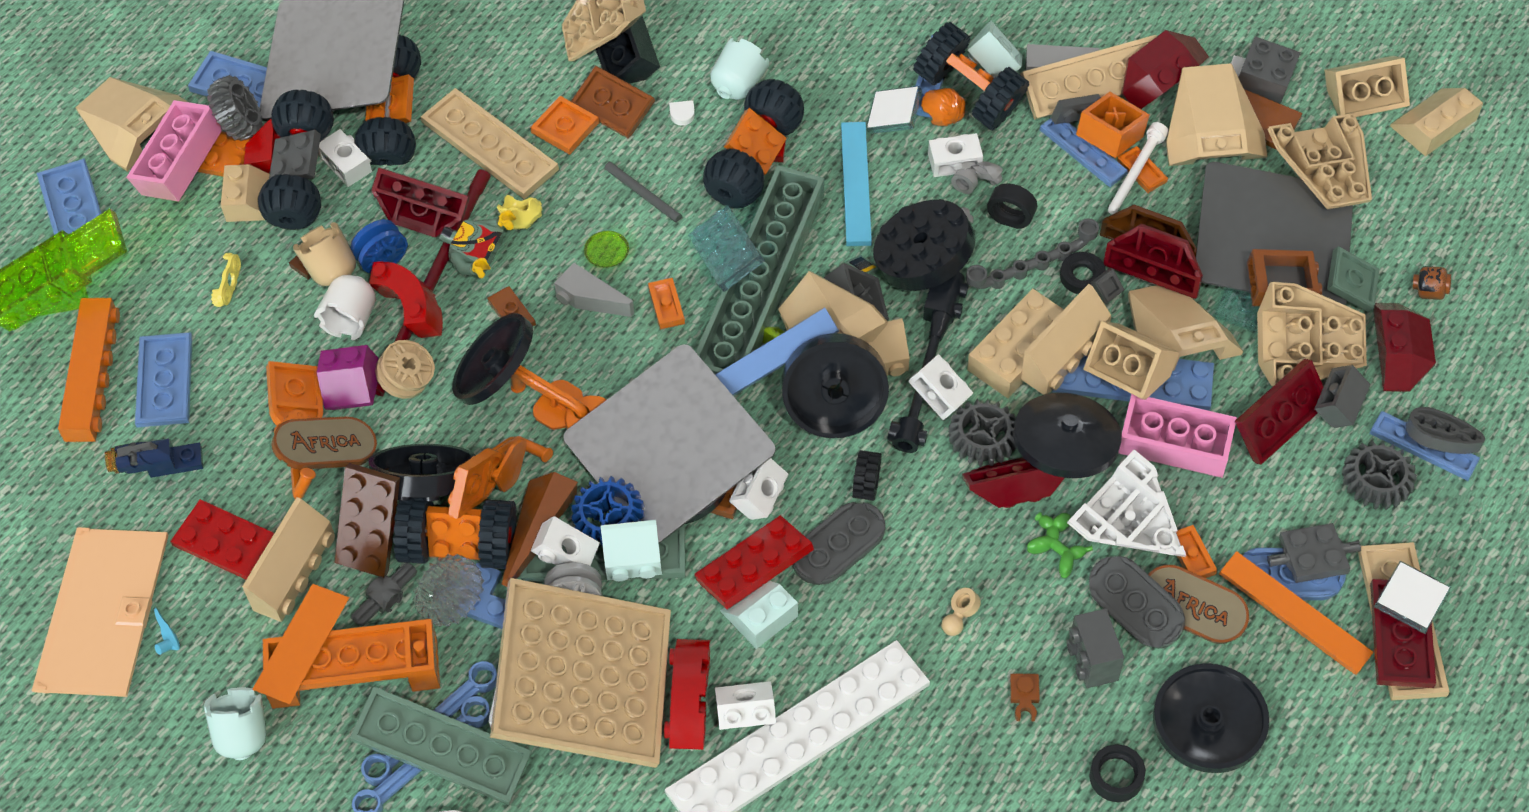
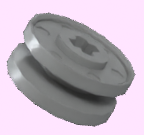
[544,562,602,596]

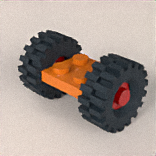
[913,22,1029,131]
[393,497,517,569]

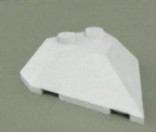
[1067,450,1186,557]

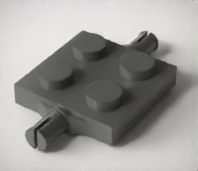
[1267,523,1361,583]

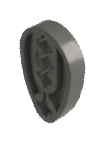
[1405,407,1485,454]

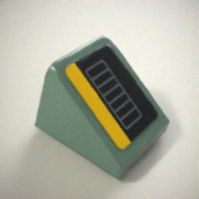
[845,255,880,276]

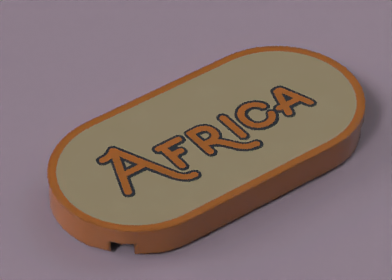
[271,417,377,470]
[1148,565,1249,644]

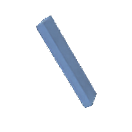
[1040,118,1128,187]
[1369,411,1480,481]

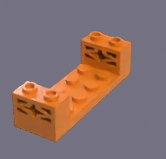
[263,619,440,709]

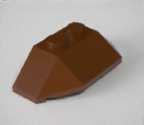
[1100,205,1197,258]

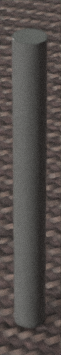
[604,161,682,223]

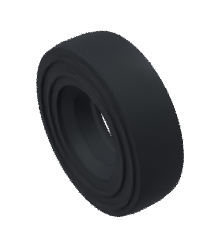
[1060,252,1106,294]

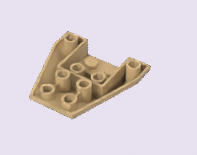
[562,0,646,61]
[1166,63,1267,166]
[75,77,188,172]
[1267,113,1372,209]
[778,271,889,389]
[1257,282,1367,386]
[1128,285,1243,371]

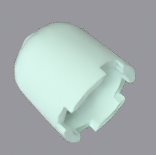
[710,38,769,100]
[204,687,266,760]

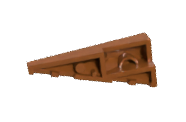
[502,472,578,587]

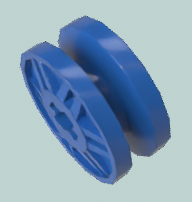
[350,219,408,273]

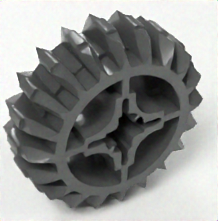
[207,75,263,141]
[948,399,1017,467]
[1342,440,1417,510]

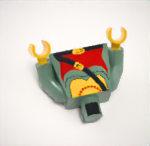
[440,210,516,278]

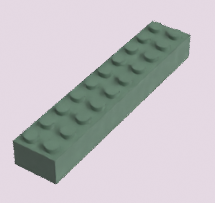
[696,165,824,395]

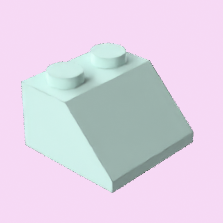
[968,21,1023,78]
[601,520,662,581]
[720,581,798,649]

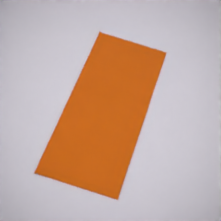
[252,584,350,704]

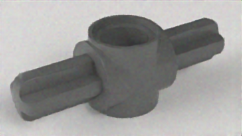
[351,563,417,627]

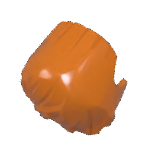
[921,88,965,126]

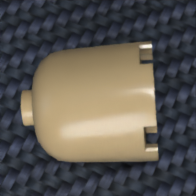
[293,222,356,286]

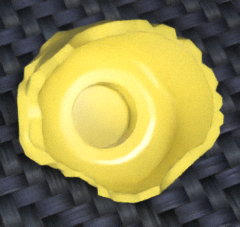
[497,195,542,230]

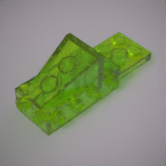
[0,209,127,331]

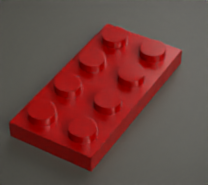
[170,499,274,580]
[694,515,814,610]

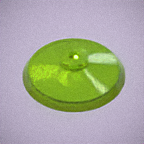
[584,231,629,268]

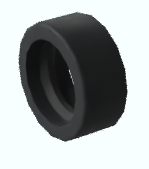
[987,183,1038,229]
[1089,744,1146,803]

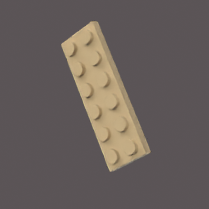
[1020,35,1157,120]
[420,88,559,200]
[1358,542,1449,701]

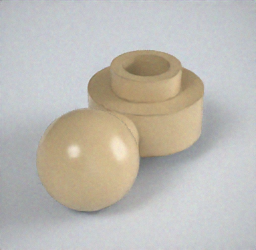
[941,588,981,636]

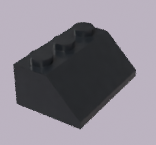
[596,16,660,84]

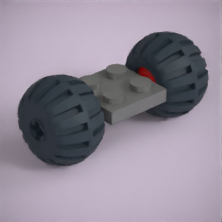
[258,89,334,230]

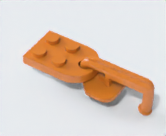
[266,361,323,499]
[511,365,607,430]
[448,436,553,519]

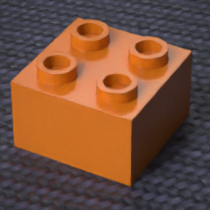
[1076,92,1150,158]

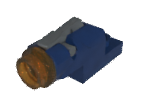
[105,438,203,478]

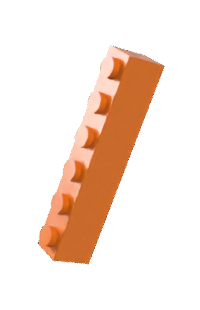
[58,298,120,442]

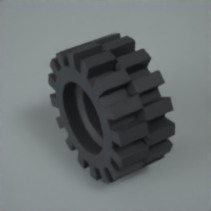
[852,450,882,501]

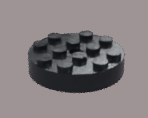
[873,199,976,291]
[782,333,889,439]
[369,444,476,501]

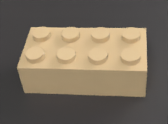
[967,289,1064,398]

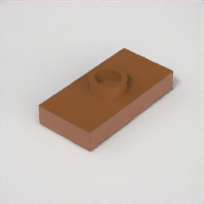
[487,286,536,326]

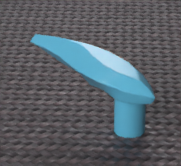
[154,608,180,655]

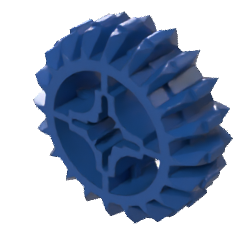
[571,476,645,547]

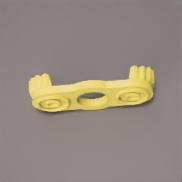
[211,253,241,307]

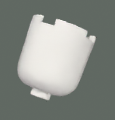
[314,275,376,340]

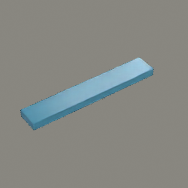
[841,122,872,246]

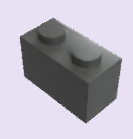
[1314,365,1371,428]

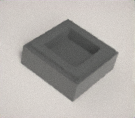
[1090,269,1124,304]

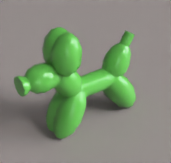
[1027,512,1093,579]

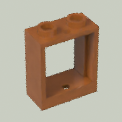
[1247,249,1322,306]

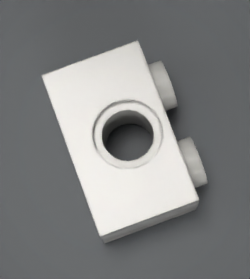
[318,129,372,187]
[928,133,983,177]
[908,354,973,420]
[729,458,788,520]
[531,516,600,566]
[715,681,776,730]

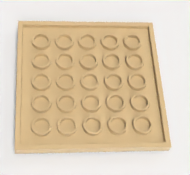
[490,578,671,768]

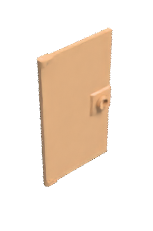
[32,527,168,697]

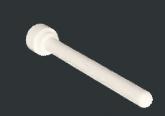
[1108,122,1168,214]

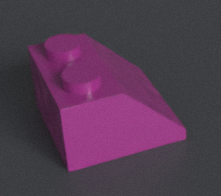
[316,345,379,410]

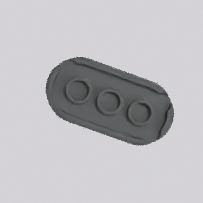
[793,502,886,585]
[1089,556,1185,649]

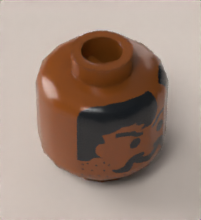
[1413,266,1451,300]

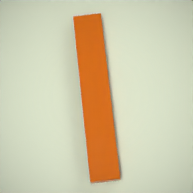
[1219,551,1374,675]

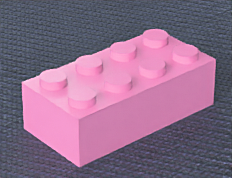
[126,100,222,202]
[1118,394,1237,478]

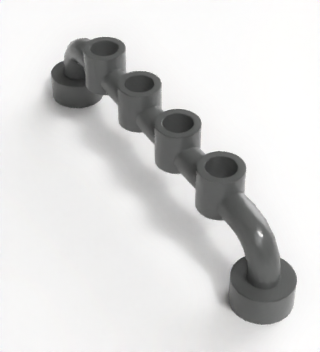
[966,218,1099,289]

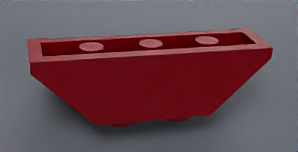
[1121,30,1209,109]
[371,167,470,238]
[1103,224,1203,299]
[1373,303,1436,392]
[962,457,1065,508]

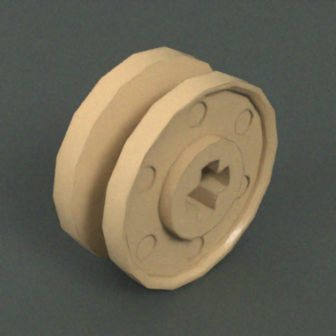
[375,340,435,399]

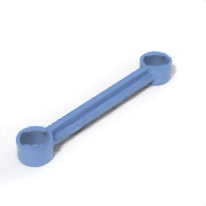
[361,661,497,786]
[352,696,491,812]

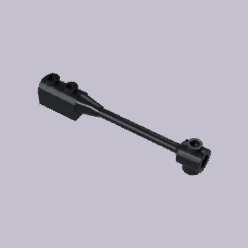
[887,272,969,453]

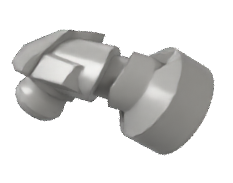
[951,161,1003,194]

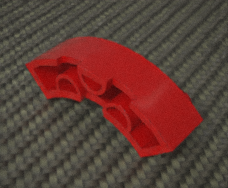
[369,261,443,338]
[664,639,710,750]

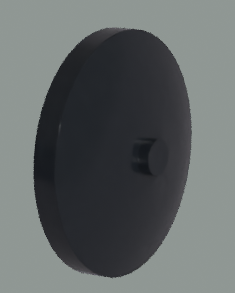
[452,313,533,405]
[1013,393,1122,478]
[1153,663,1269,773]

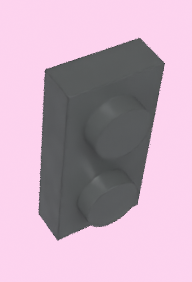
[1050,94,1101,124]

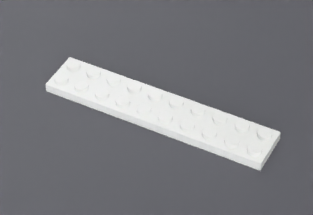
[665,640,930,812]

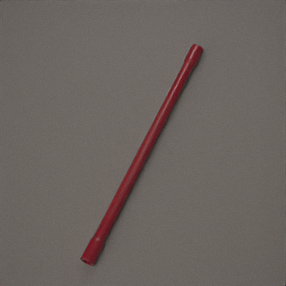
[375,169,491,397]

